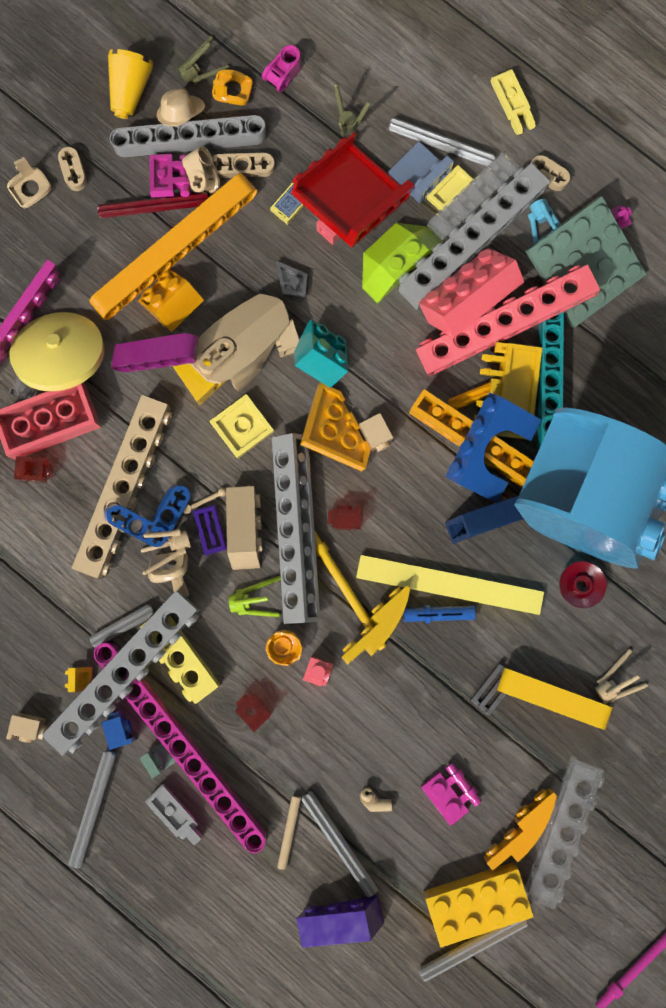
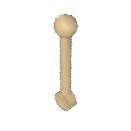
[183,488,226,514]

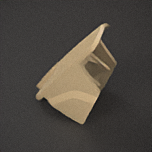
[190,294,289,392]

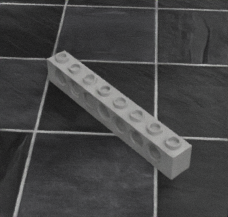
[399,163,550,310]
[272,433,320,624]
[42,591,200,756]

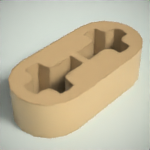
[58,147,87,191]
[531,155,570,191]

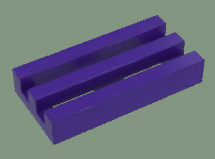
[193,505,227,556]

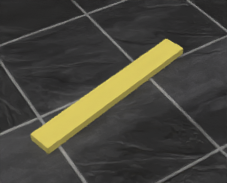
[356,555,544,615]

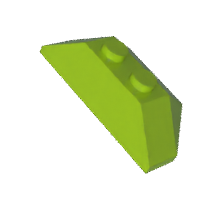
[362,223,442,304]

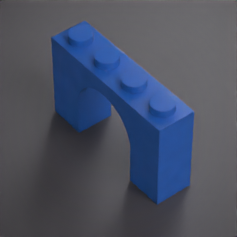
[445,392,542,503]

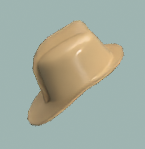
[157,88,205,126]

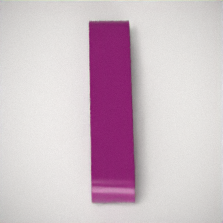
[111,333,199,372]

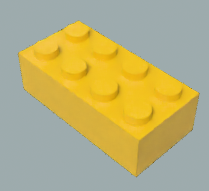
[423,862,534,948]

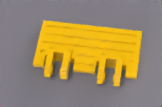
[474,342,542,440]

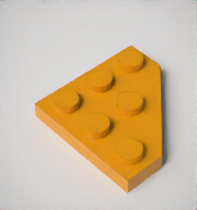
[300,383,371,472]

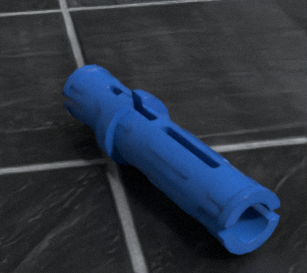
[403,605,475,624]

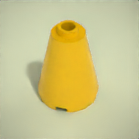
[108,49,154,119]

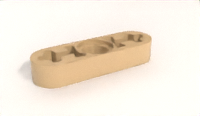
[212,153,275,178]

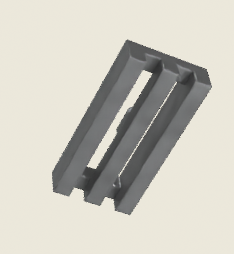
[470,663,506,716]

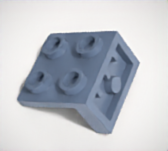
[389,142,454,204]

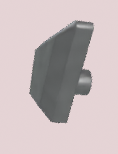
[275,261,308,297]

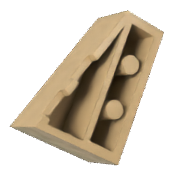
[226,486,262,570]

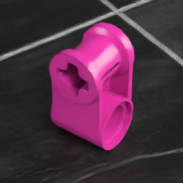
[262,45,302,93]

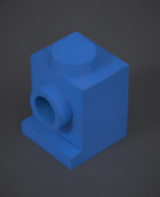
[101,711,137,750]

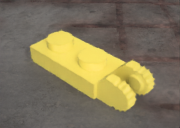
[490,69,536,135]

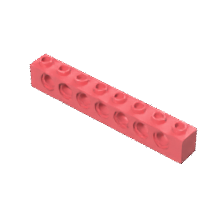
[416,265,600,377]

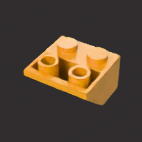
[138,269,204,332]

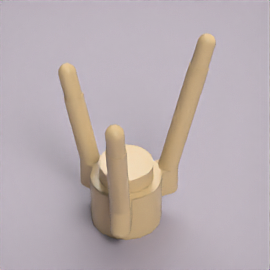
[141,529,190,575]
[595,649,648,704]

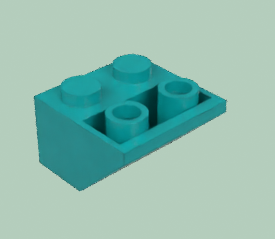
[294,319,349,388]

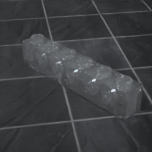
[525,756,604,909]

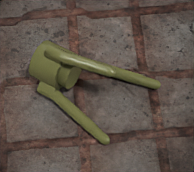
[177,36,230,85]
[334,83,371,135]

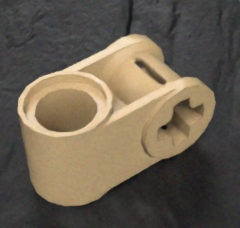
[182,146,220,193]

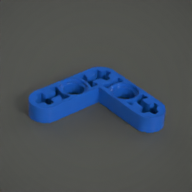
[104,484,190,547]

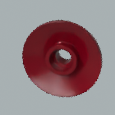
[559,562,607,609]

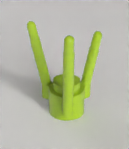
[229,576,281,617]

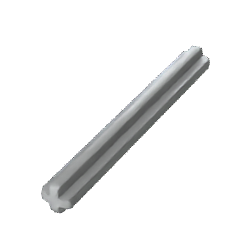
[389,117,495,167]
[68,750,116,868]
[302,791,378,897]
[419,920,528,982]

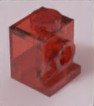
[14,456,53,483]
[328,505,361,531]
[235,693,273,732]

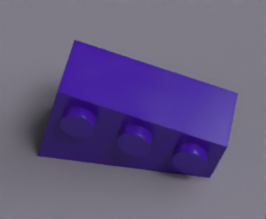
[296,895,384,948]

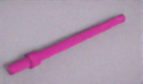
[595,932,666,1008]

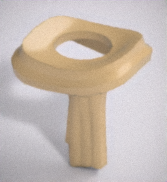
[7,157,51,208]
[148,552,189,597]

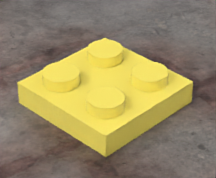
[209,394,274,459]

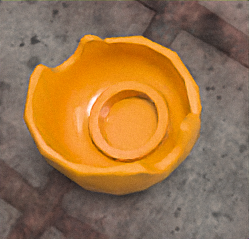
[266,630,303,666]

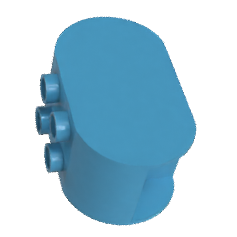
[514,408,666,569]

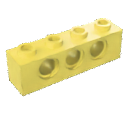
[140,615,221,704]

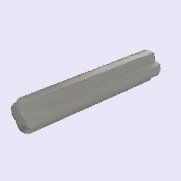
[89,605,155,647]

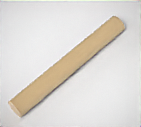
[277,795,301,870]

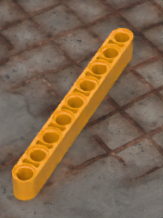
[89,173,258,320]

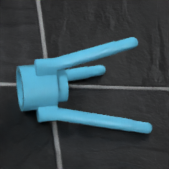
[528,199,561,244]

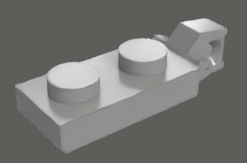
[145,784,203,846]

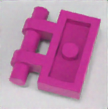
[149,154,191,197]
[421,762,482,826]

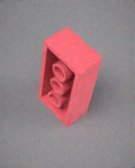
[418,248,524,338]
[0,383,101,460]

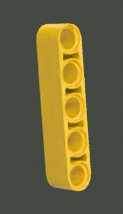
[497,668,613,730]

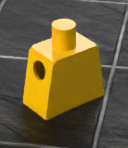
[173,361,226,406]

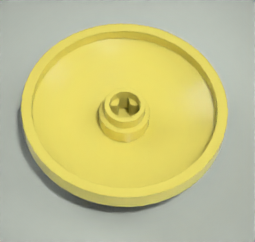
[10,312,105,391]

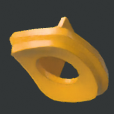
[212,70,252,106]

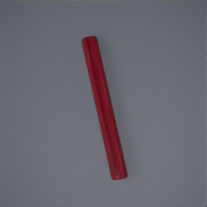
[97,192,209,218]

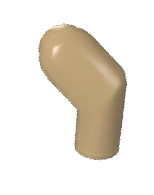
[359,788,392,812]

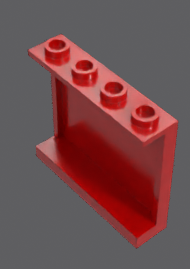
[291,132,415,248]

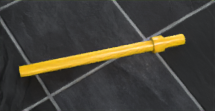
[314,530,387,651]

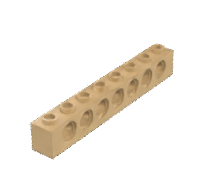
[71,395,172,579]

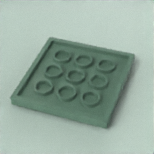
[525,196,646,328]

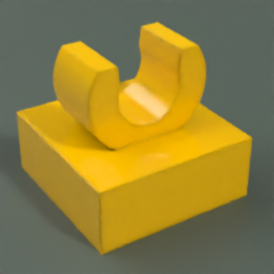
[65,667,92,692]

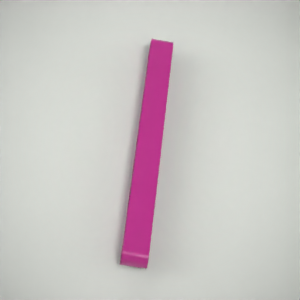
[94,642,267,853]

